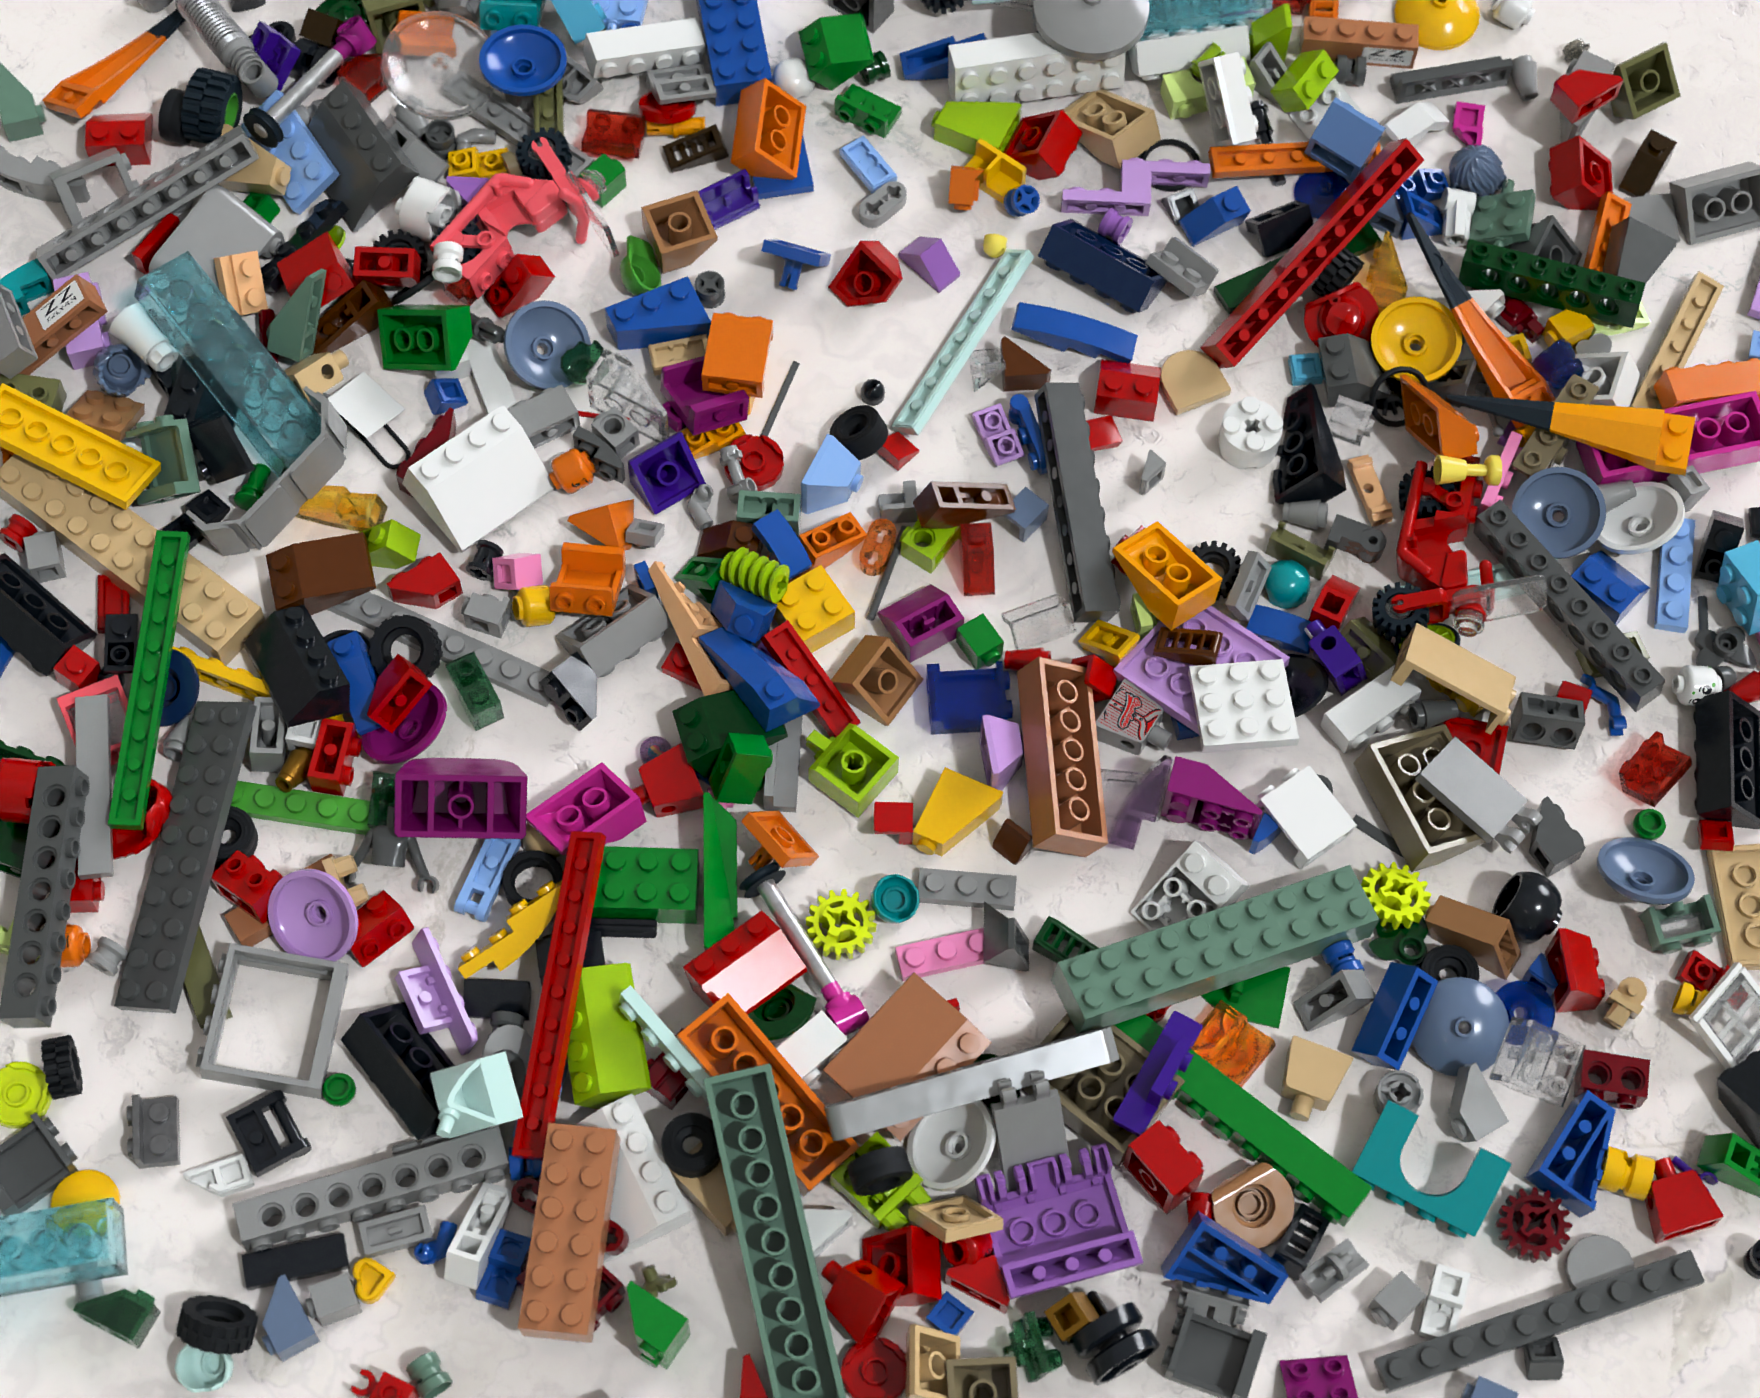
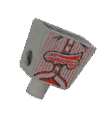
[1096,678,1173,755]

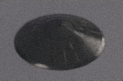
[1285,654,1328,717]

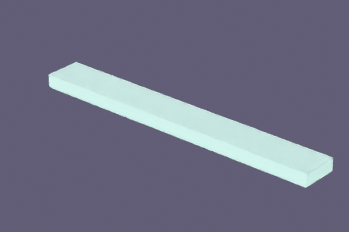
[891,249,1034,435]

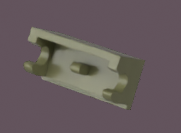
[1265,521,1336,581]

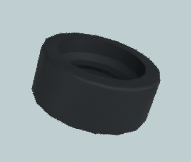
[502,850,563,906]

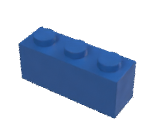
[1351,962,1439,1071]

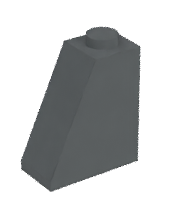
[1602,217,1677,283]

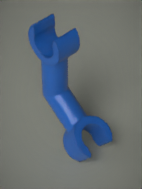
[1577,674,1627,736]

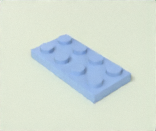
[241,89,340,214]

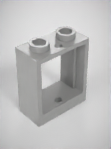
[48,147,140,227]

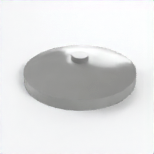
[1033,0,1149,61]

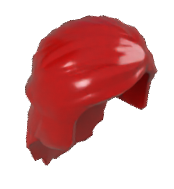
[113,779,173,860]

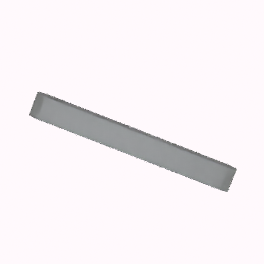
[824,1026,1120,1141]

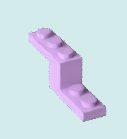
[1061,158,1210,216]

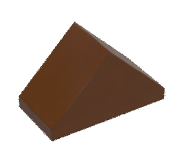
[999,336,1051,392]

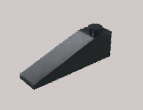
[1272,383,1346,505]

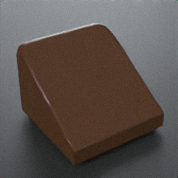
[992,818,1032,865]

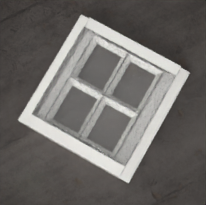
[1689,962,1760,1069]

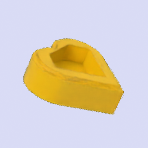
[353,1258,396,1304]

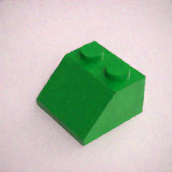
[798,13,875,91]
[627,1281,690,1369]

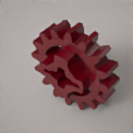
[1496,1187,1572,1263]

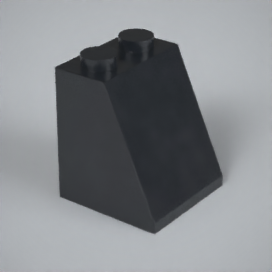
[1717,1050,1760,1150]

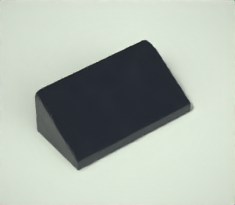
[463,979,532,1020]

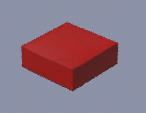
[1697,820,1734,851]

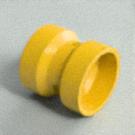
[1672,981,1710,1016]

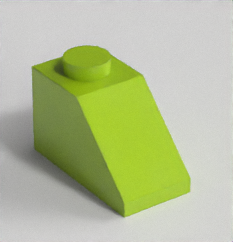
[1249,4,1292,62]

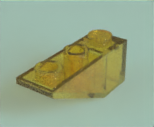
[1366,231,1408,315]

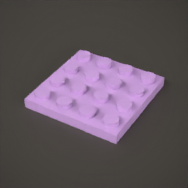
[1113,606,1290,734]

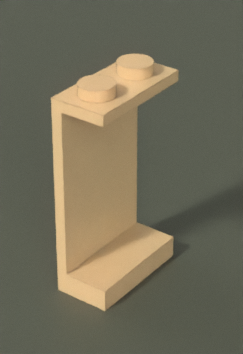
[1390,623,1516,735]

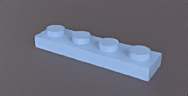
[1654,518,1695,634]

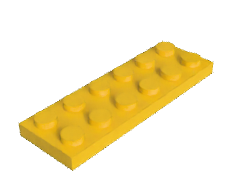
[0,383,161,510]

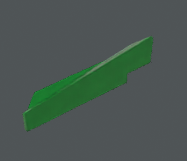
[703,792,738,951]

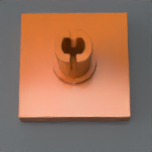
[741,811,819,871]

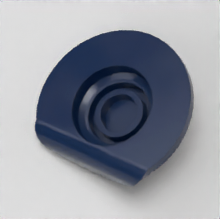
[160,649,200,727]

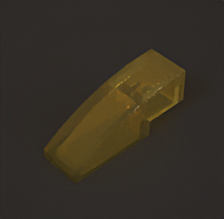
[295,485,388,532]

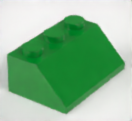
[377,304,472,371]

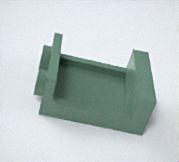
[125,415,201,505]

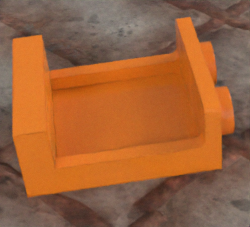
[701,312,773,398]
[549,542,626,617]

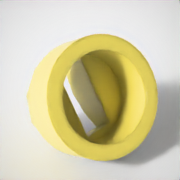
[983,234,1007,258]

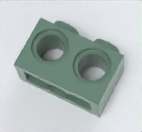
[736,490,801,537]

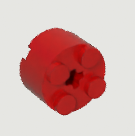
[0,757,56,824]

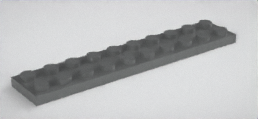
[114,701,257,1014]

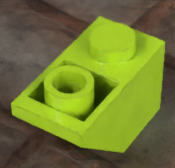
[358,519,421,569]

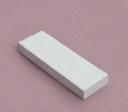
[466,338,517,414]

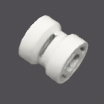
[432,241,464,283]

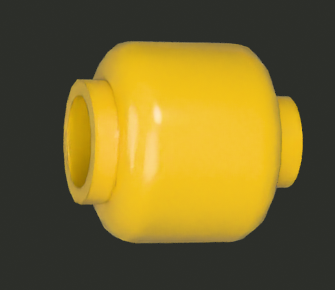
[512,585,559,627]

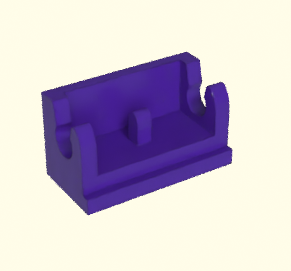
[698,169,760,230]

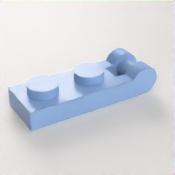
[454,838,521,922]

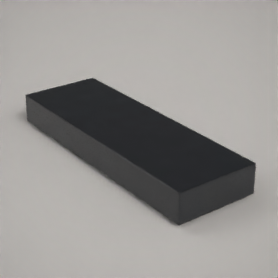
[241,1233,350,1291]

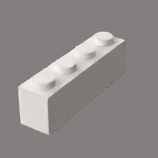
[583,18,706,79]

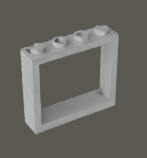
[196,943,349,1099]

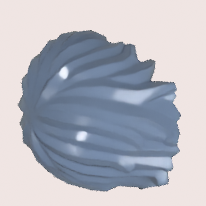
[1449,144,1507,197]
[93,343,152,397]

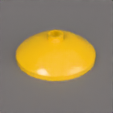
[1394,0,1480,50]
[1371,297,1462,384]

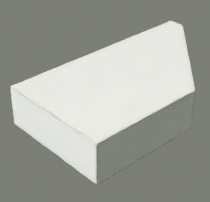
[183,1152,255,1197]

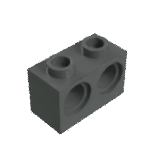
[1511,692,1586,750]

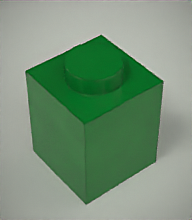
[579,153,626,208]
[956,613,1004,670]

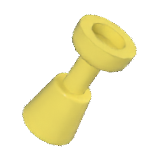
[1433,455,1502,486]

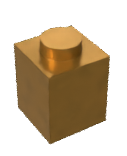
[1044,1292,1100,1341]

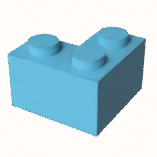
[551,0,607,45]

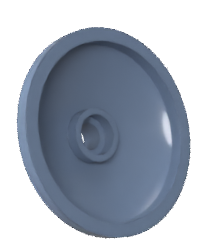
[503,301,591,390]
[1512,467,1606,559]
[1597,837,1695,905]
[1412,977,1510,1077]

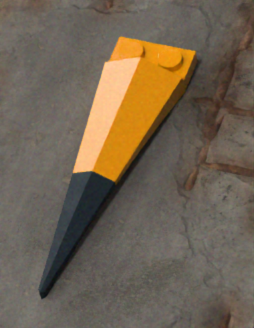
[1445,395,1695,476]

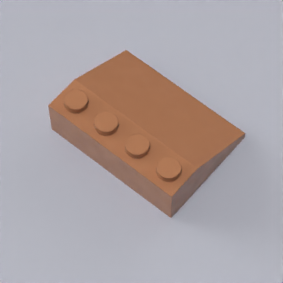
[822,972,992,1142]

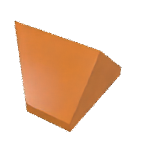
[567,499,634,550]

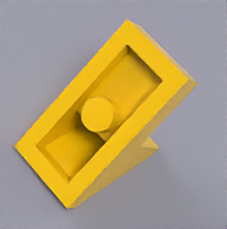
[1078,620,1140,668]

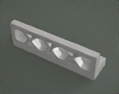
[764,715,803,812]

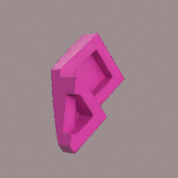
[1452,101,1485,146]

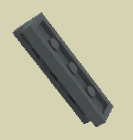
[1389,56,1513,104]

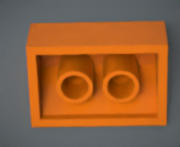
[731,78,806,180]
[1400,374,1479,459]

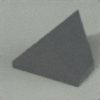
[1428,359,1477,408]
[983,902,1029,971]

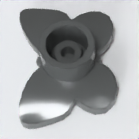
[1694,626,1757,669]

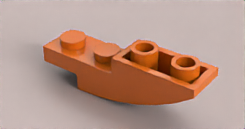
[766,512,867,583]

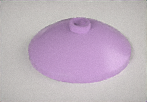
[268,869,358,961]

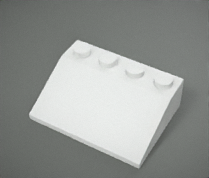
[402,405,555,553]
[575,1093,691,1264]

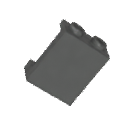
[0,1112,78,1221]
[1161,1306,1267,1398]

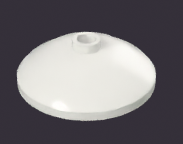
[1597,482,1685,555]
[907,1100,996,1191]

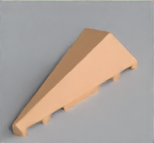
[648,561,734,696]

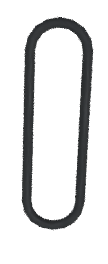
[338,413,410,469]

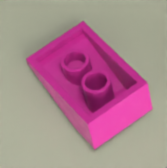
[526,762,647,856]

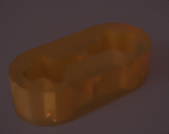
[859,519,896,576]

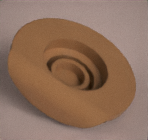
[1212,1163,1295,1248]

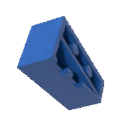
[605,276,711,350]
[1525,1090,1616,1218]
[1160,1211,1288,1304]

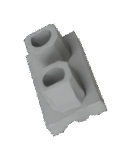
[1299,1238,1369,1303]

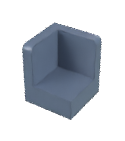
[1004,487,1049,542]

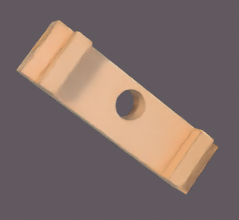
[1347,454,1393,527]

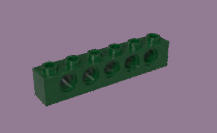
[1459,239,1646,328]

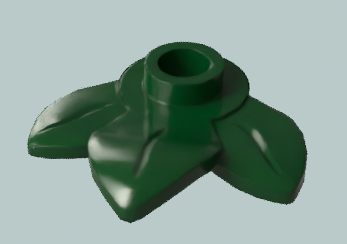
[1368,917,1428,966]

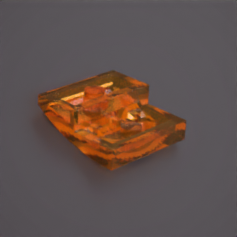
[1192,1000,1275,1088]

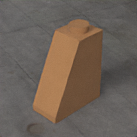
[1425,895,1521,980]

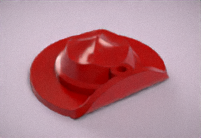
[1304,282,1379,348]

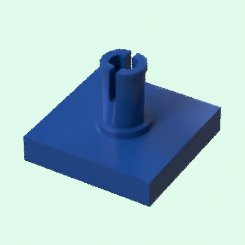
[761,239,831,290]

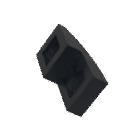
[162,489,230,551]

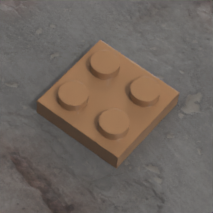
[66,390,145,442]

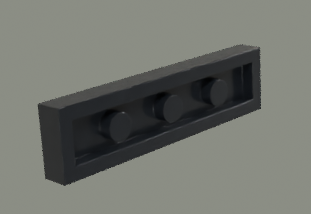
[261,199,349,293]

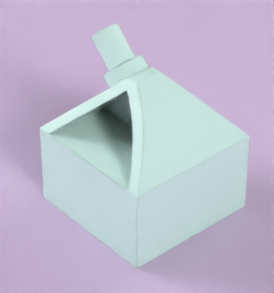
[430,1052,523,1139]

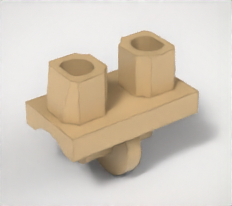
[322,855,370,907]
[1602,977,1647,1030]

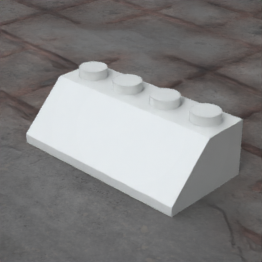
[1127,18,1251,80]

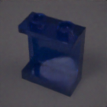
[926,661,1013,735]

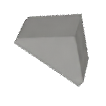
[1249,42,1288,106]

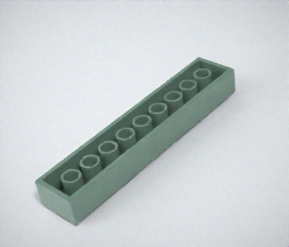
[1051,865,1380,1034]
[703,1064,846,1398]

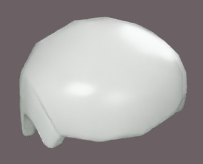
[772,58,816,99]

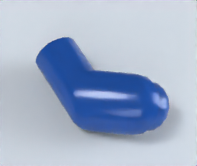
[414,1221,458,1265]

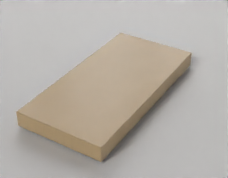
[1706,844,1760,970]

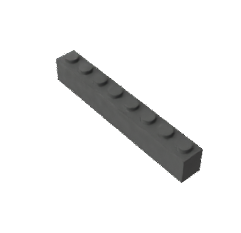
[1034,382,1121,623]

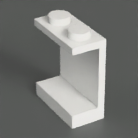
[1256,765,1357,870]

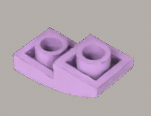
[971,403,1025,467]

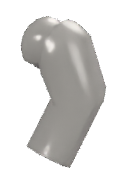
[455,128,496,150]
[687,484,713,530]

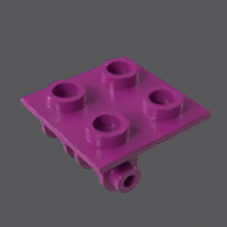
[1279,1355,1358,1398]

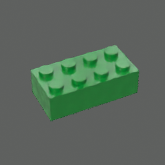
[592,846,700,924]

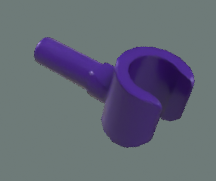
[1672,1156,1718,1192]

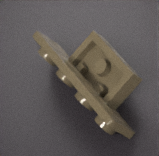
[1512,374,1599,478]

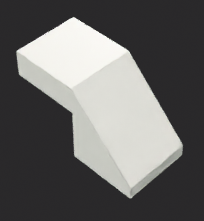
[1383,102,1450,148]

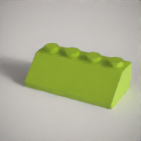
[567,963,652,1110]

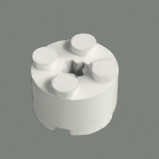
[395,176,462,243]
[1218,396,1283,470]

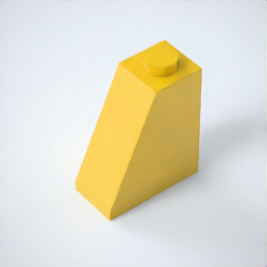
[912,768,1003,857]

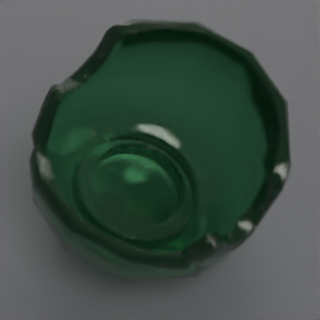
[560,340,606,385]

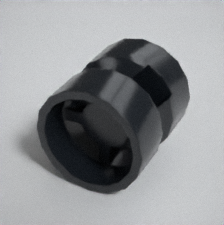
[291,37,342,87]

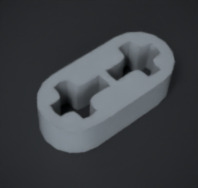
[859,181,907,228]

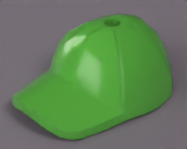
[619,235,661,295]

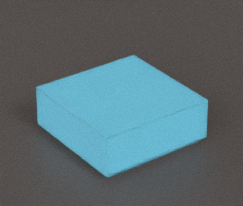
[1288,353,1324,386]

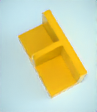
[964,138,1026,204]

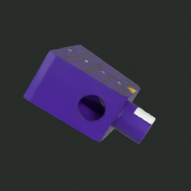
[1304,619,1367,696]

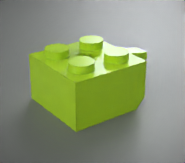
[806,723,899,818]

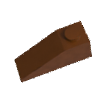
[312,279,394,355]
[913,481,1016,529]

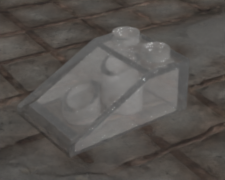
[586,349,669,443]

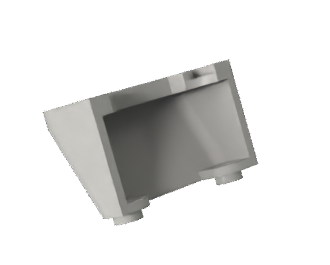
[149,184,285,319]

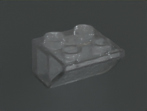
[1489,1017,1586,1107]

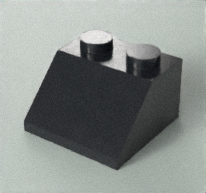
[188,409,255,484]

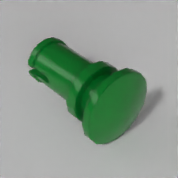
[234,463,271,511]

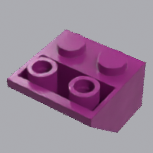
[877,584,964,663]

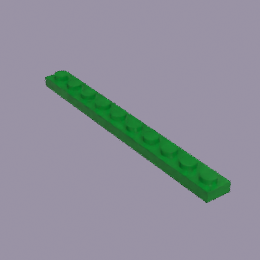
[108,530,190,830]

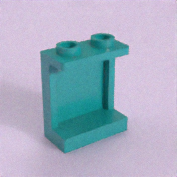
[479,0,546,30]

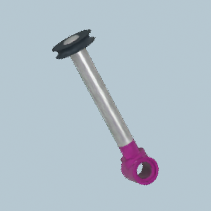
[243,15,377,148]

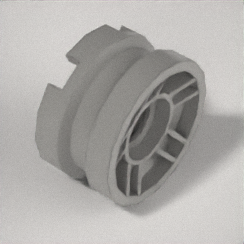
[1373,1070,1424,1115]

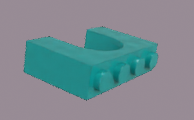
[1352,1099,1512,1239]

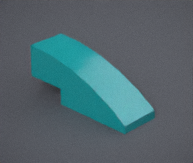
[0,259,54,316]

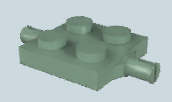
[1469,179,1536,247]

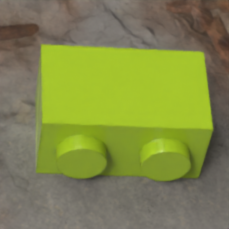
[1270,49,1339,113]

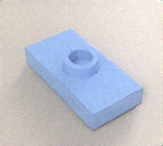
[840,135,897,193]

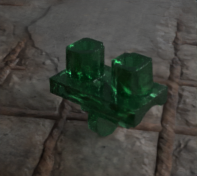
[368,771,396,828]
[1002,1311,1063,1383]

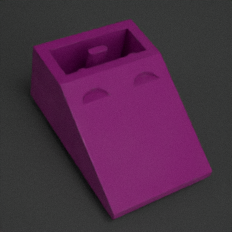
[1160,756,1263,840]

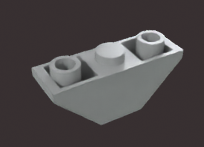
[383,114,450,183]

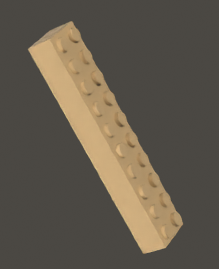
[0,454,265,666]

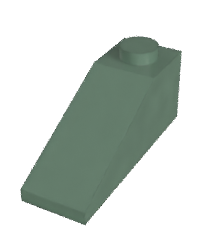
[0,62,46,142]
[266,269,327,362]

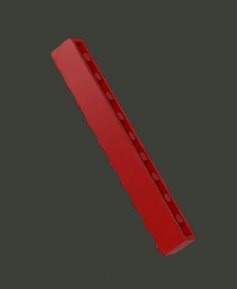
[1200,138,1424,369]

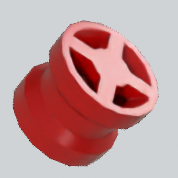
[0,514,38,552]

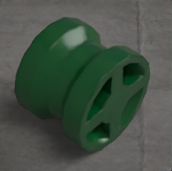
[860,50,891,85]

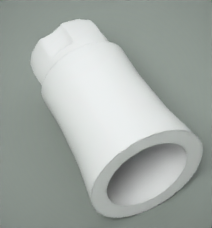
[109,304,179,372]

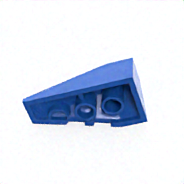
[698,626,820,732]

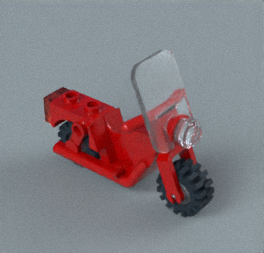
[1372,455,1547,643]

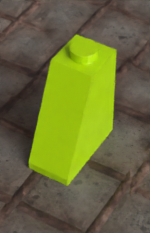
[931,101,1022,156]

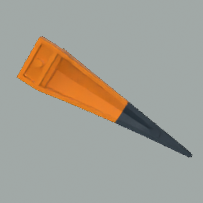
[42,9,185,119]
[1405,212,1556,429]

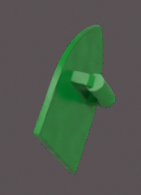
[1201,966,1291,1029]

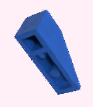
[327,630,382,736]

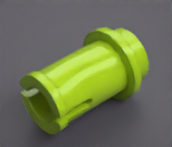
[1189,42,1226,80]

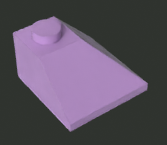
[979,715,1024,791]

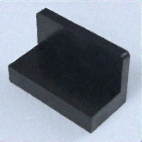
[1245,200,1314,257]

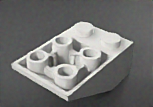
[1130,840,1250,931]

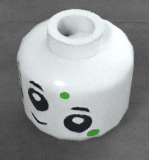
[1672,665,1722,706]

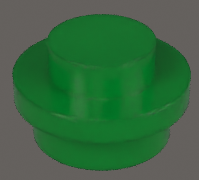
[1633,809,1666,840]
[322,1073,356,1107]

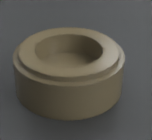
[500,151,523,176]

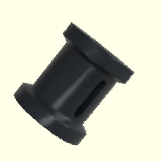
[466,540,504,581]

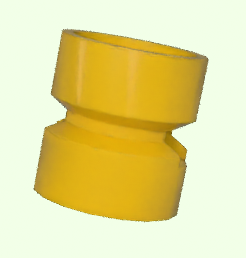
[1597,1146,1655,1201]

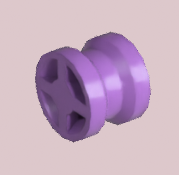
[1098,208,1133,245]

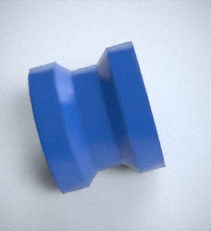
[1004,185,1040,217]

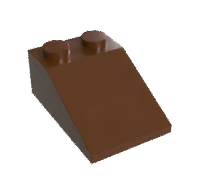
[266,532,376,615]

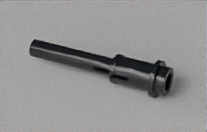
[1250,100,1286,186]

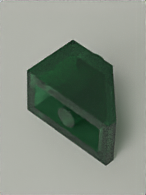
[73,1289,161,1349]

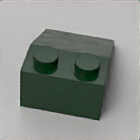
[672,690,788,778]

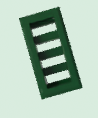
[1032,916,1099,963]

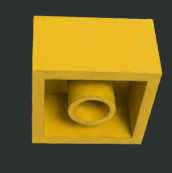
[769,565,855,653]

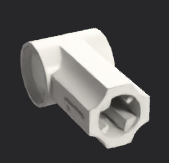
[1440,187,1476,248]

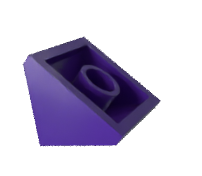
[628,432,706,515]

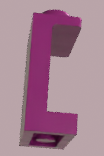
[660,356,749,436]

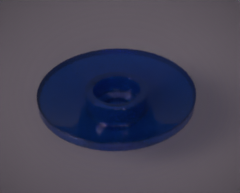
[1294,172,1349,219]
[1496,980,1555,1047]

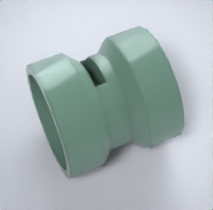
[405,1351,453,1398]

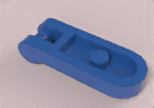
[1008,394,1048,475]

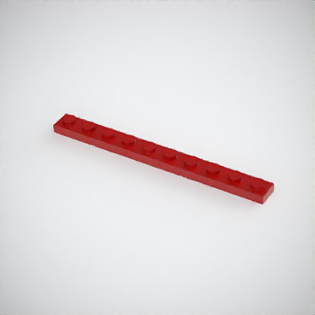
[511,831,606,1160]

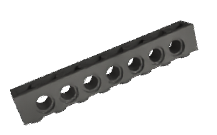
[1473,499,1665,712]
[0,765,90,1028]

